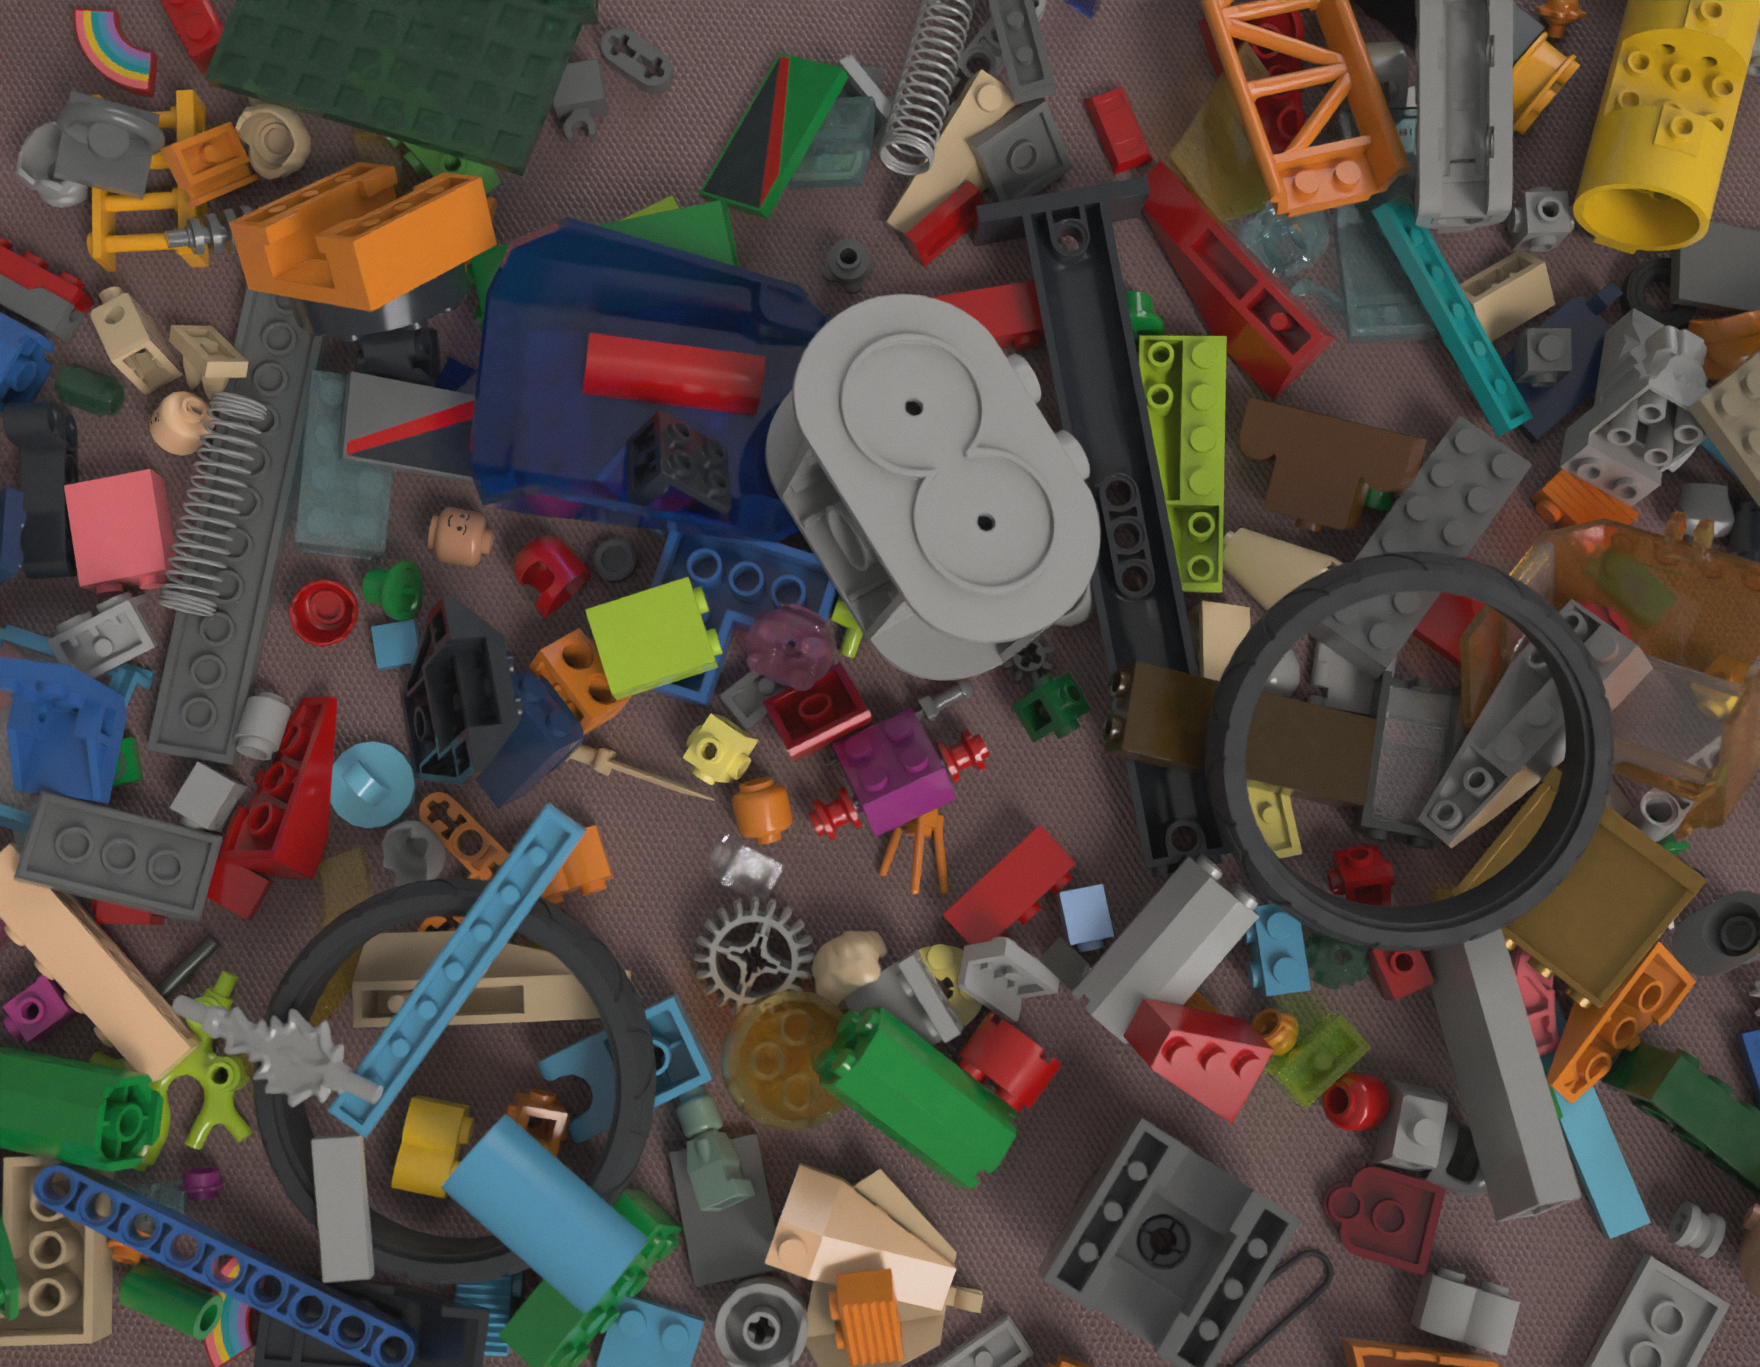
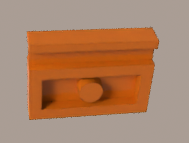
[160,121,259,209]

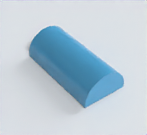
[441,1114,648,1315]

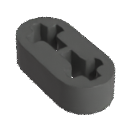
[601,27,674,94]

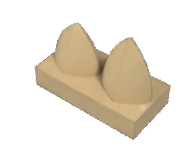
[169,325,249,400]

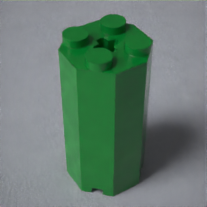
[812,1007,1016,1189]
[0,1047,164,1172]

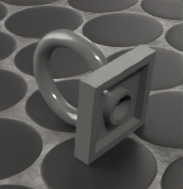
[54,90,165,200]

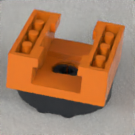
[229,162,497,342]

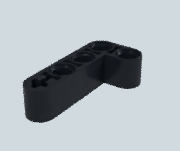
[3,401,79,579]

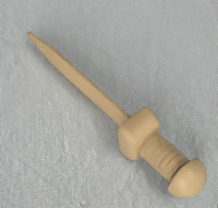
[566,744,715,801]

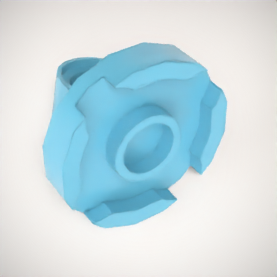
[330,741,416,829]

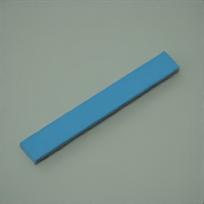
[327,803,587,1138]

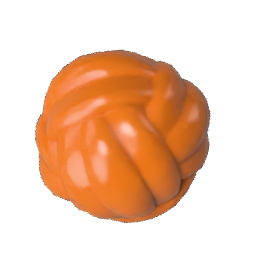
[1251,1008,1299,1055]

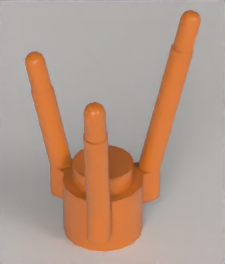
[879,808,949,895]

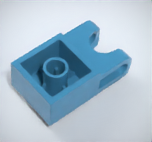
[537,993,716,1143]

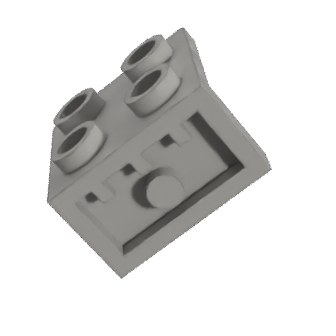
[47,591,158,678]
[843,949,964,1046]

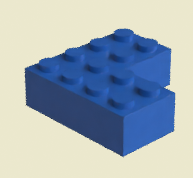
[648,511,838,710]

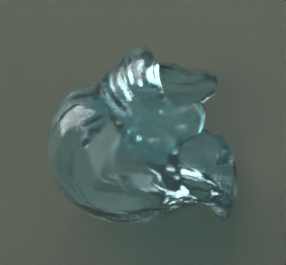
[1237,201,1330,277]

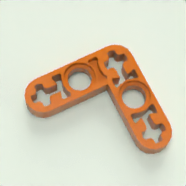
[418,792,511,932]

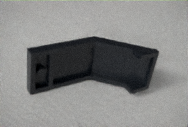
[253,1274,490,1367]

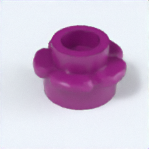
[178,1167,224,1201]

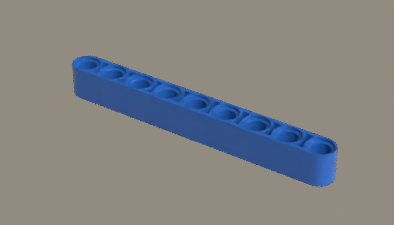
[33,1162,418,1367]

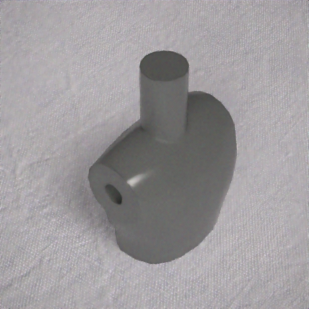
[1672,483,1735,564]

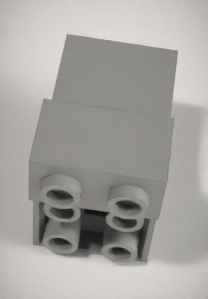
[1560,308,1709,507]

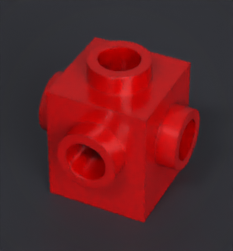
[1327,844,1395,907]

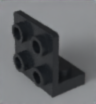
[626,410,732,515]

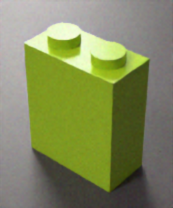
[585,577,723,700]

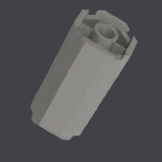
[1072,853,1259,1044]

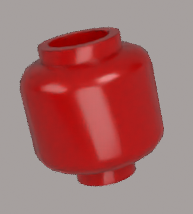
[1322,1071,1390,1131]

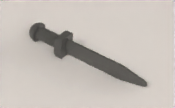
[825,678,974,767]

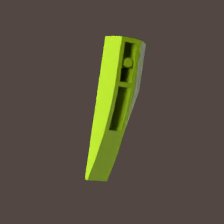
[1139,336,1227,593]

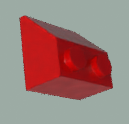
[762,662,871,762]

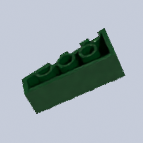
[1601,1042,1760,1196]

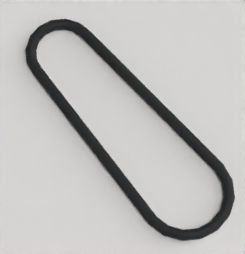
[1228,1250,1334,1367]

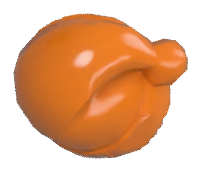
[1686,310,1760,380]

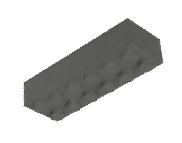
[1307,415,1533,680]

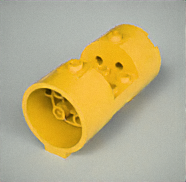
[1573,0,1760,254]

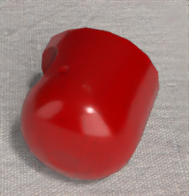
[513,534,591,619]

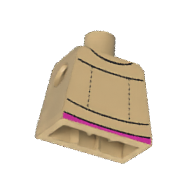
[90,287,183,395]

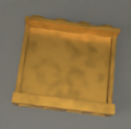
[1451,766,1708,1009]

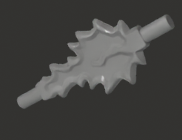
[172,994,383,1107]

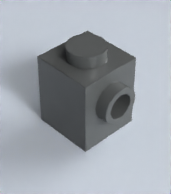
[1514,328,1572,388]

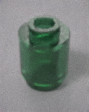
[55,362,126,417]

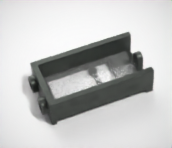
[1351,671,1471,850]

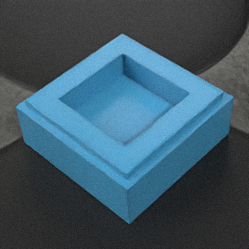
[371,619,420,671]

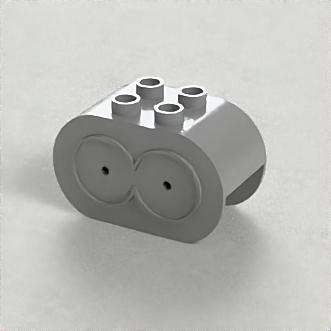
[765,294,1100,681]

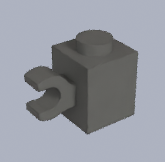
[543,59,609,145]

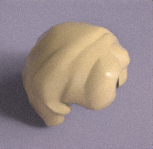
[811,930,887,1010]

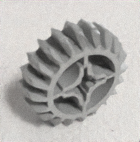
[694,896,814,1018]

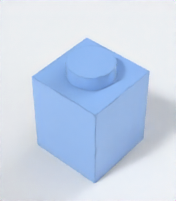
[1056,884,1114,952]

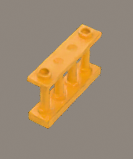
[87,89,209,272]

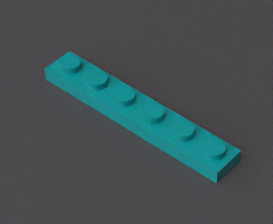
[1372,194,1533,437]

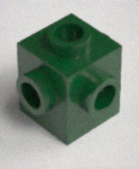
[1011,673,1091,743]

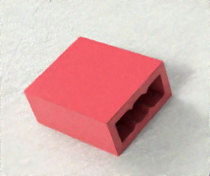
[64,469,180,598]

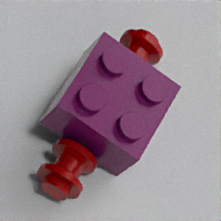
[808,708,990,841]

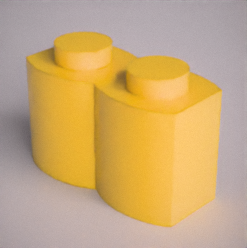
[391,1095,475,1199]

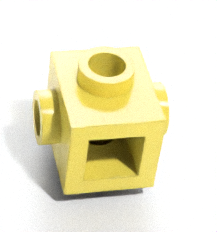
[682,713,759,785]

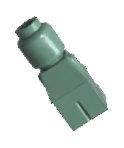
[677,1086,755,1212]

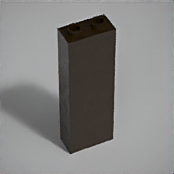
[1103,661,1377,808]

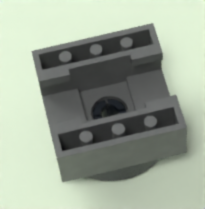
[1037,1113,1302,1367]

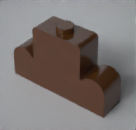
[1239,397,1427,532]

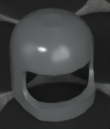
[1420,1117,1487,1197]

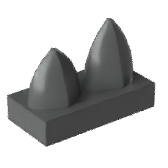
[837,55,915,149]

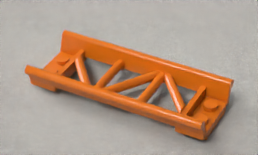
[1199,0,1411,218]

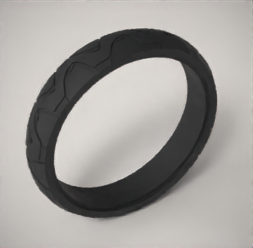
[1205,551,1614,952]
[253,878,656,1284]

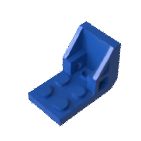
[0,657,127,804]

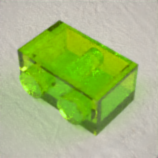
[1265,1012,1372,1109]

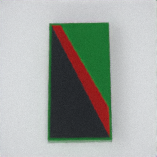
[699,53,849,220]

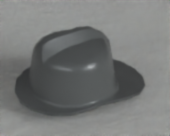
[1671,891,1760,977]

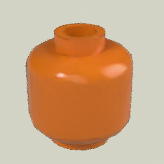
[731,777,793,845]

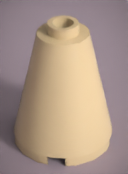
[1223,528,1344,611]

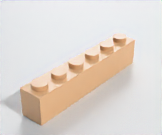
[0,843,203,1085]

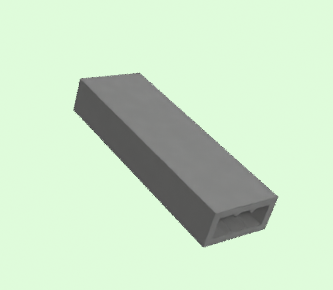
[1424,929,1582,1222]

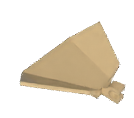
[806,1168,983,1367]

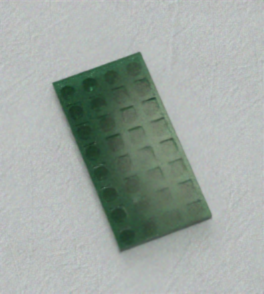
[204,0,583,176]

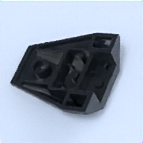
[400,595,522,785]

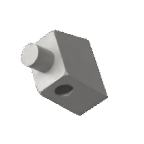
[1373,1079,1448,1173]

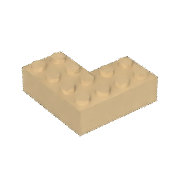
[0,1153,114,1346]

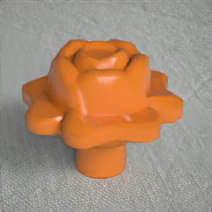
[1534,0,1587,38]

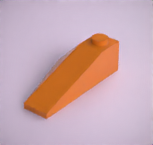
[1546,940,1696,1104]

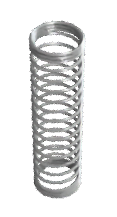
[878,0,977,176]
[157,392,268,617]

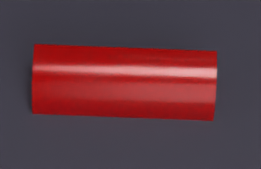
[582,333,766,416]

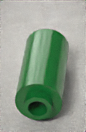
[118,1262,224,1340]

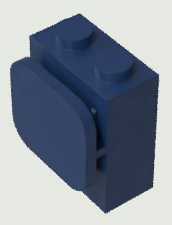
[476,668,584,809]

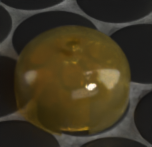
[720,991,845,1130]

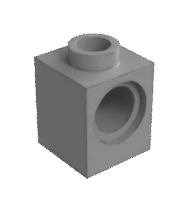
[170,762,248,832]

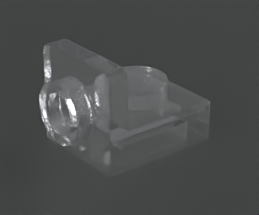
[708,833,785,904]

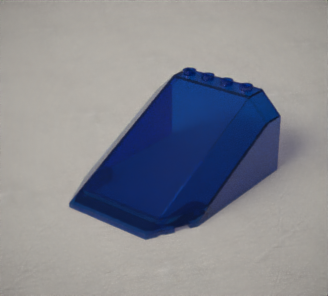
[467,217,833,543]

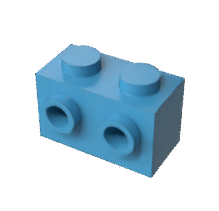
[1243,904,1311,996]

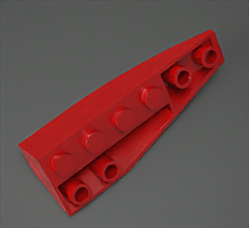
[1142,160,1336,400]

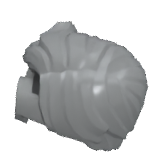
[14,121,88,208]

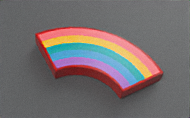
[73,8,158,97]
[204,1241,266,1367]

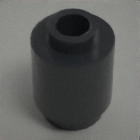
[1727,501,1760,567]

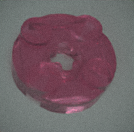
[746,604,836,691]

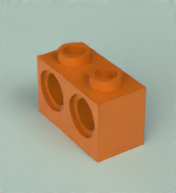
[527,628,632,735]

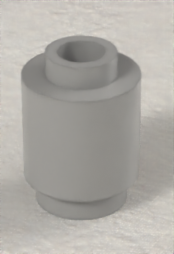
[235,692,291,761]

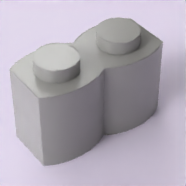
[1410,1266,1520,1356]

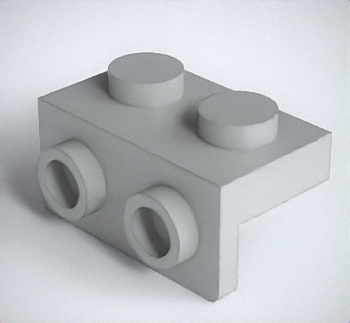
[958,937,1060,1023]

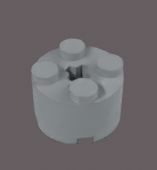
[715,1276,809,1367]

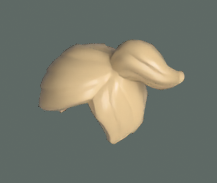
[235,82,311,180]

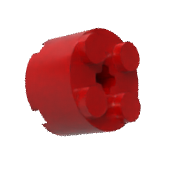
[958,1011,1062,1113]

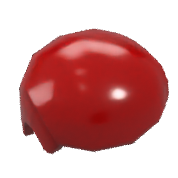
[288,577,359,647]

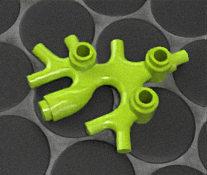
[89,970,253,1171]

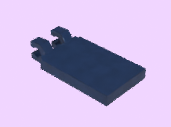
[1501,281,1623,444]

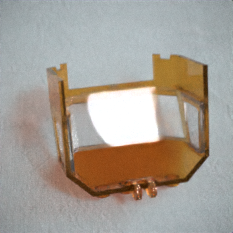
[1460,510,1760,839]

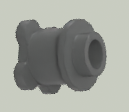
[824,239,874,294]

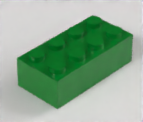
[498,1189,683,1367]

